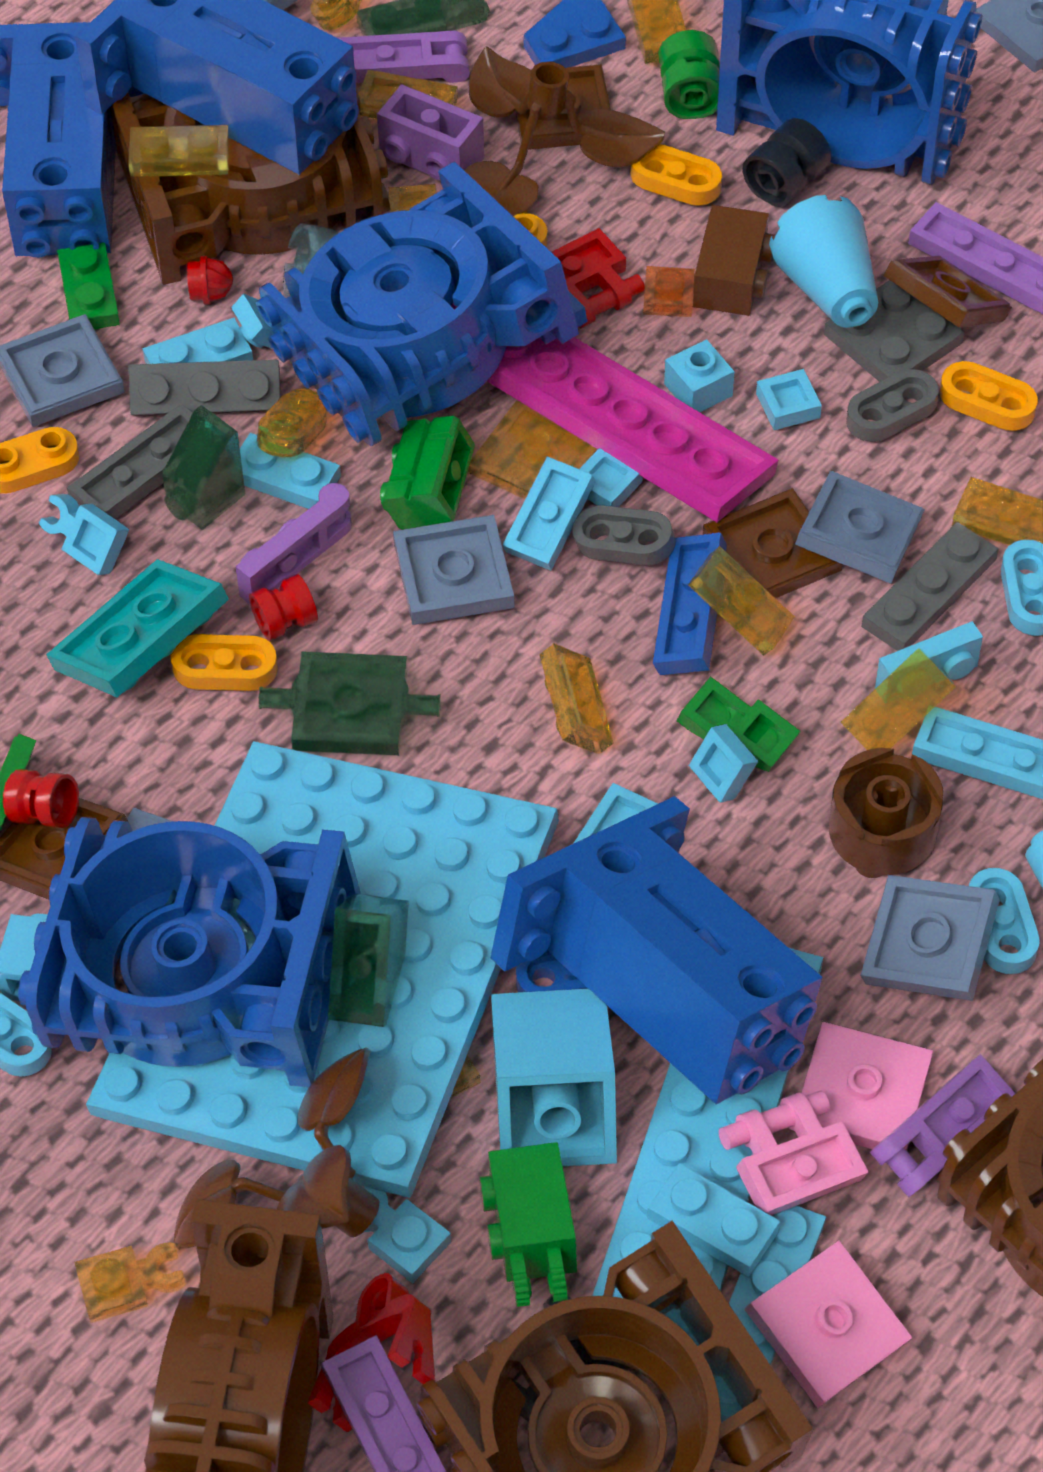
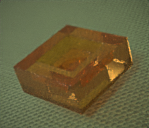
[643,266,695,317]

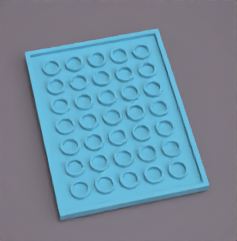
[86,741,559,1198]

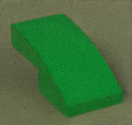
[676,676,801,772]

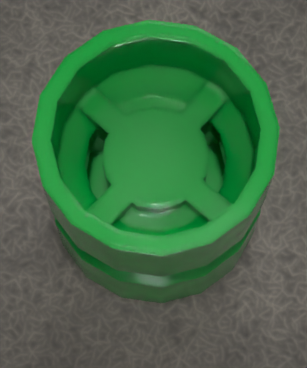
[658,30,720,119]

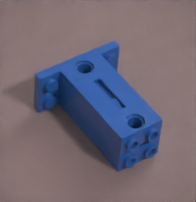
[75,0,359,175]
[0,22,146,258]
[490,796,823,1105]

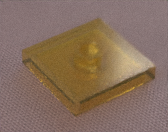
[469,400,598,499]

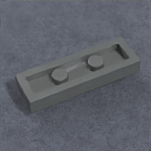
[128,360,281,415]
[67,404,216,519]
[861,522,999,651]

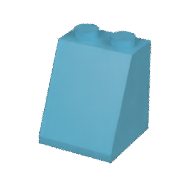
[491,989,617,1167]

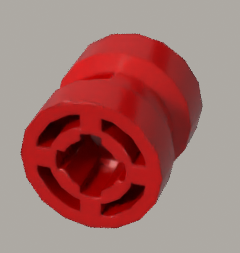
[249,574,318,641]
[3,769,79,828]

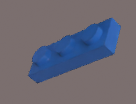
[653,533,727,675]

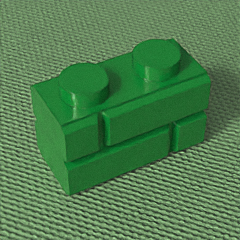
[380,416,475,530]

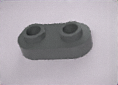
[846,369,938,442]
[572,505,676,565]

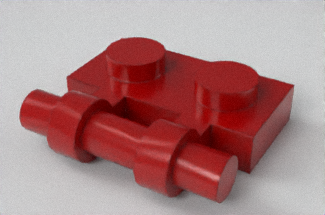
[551,228,645,329]

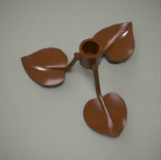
[464,47,665,216]
[173,1047,380,1250]

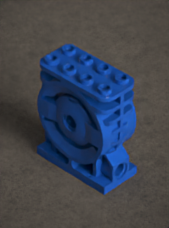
[716,0,983,185]
[256,161,579,446]
[18,817,361,1088]

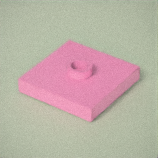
[802,1022,933,1151]
[744,1241,912,1408]

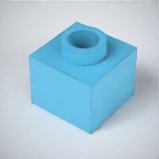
[664,339,735,412]

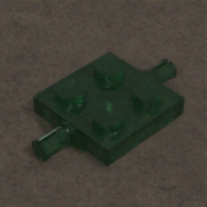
[258,651,441,756]

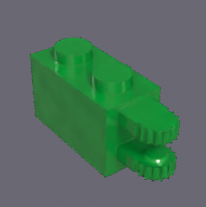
[479,1142,577,1307]

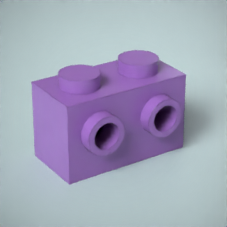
[377,84,484,180]

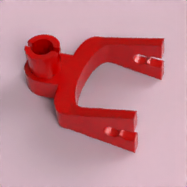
[307,1273,435,1432]

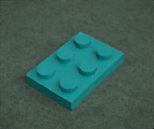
[46,559,229,698]

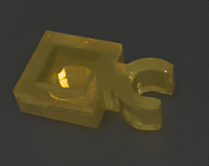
[74,1243,186,1323]

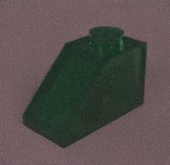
[162,405,245,530]
[328,894,409,1027]

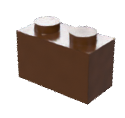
[693,205,776,316]

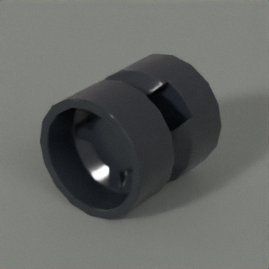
[742,118,831,207]

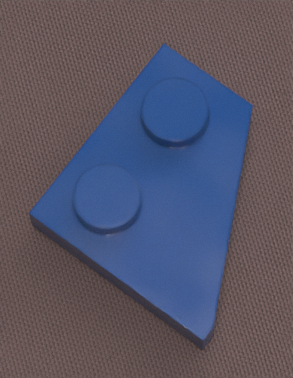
[523,0,626,68]

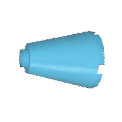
[769,195,878,328]

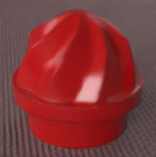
[187,256,233,305]

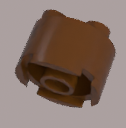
[828,748,944,878]

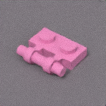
[718,1091,869,1216]

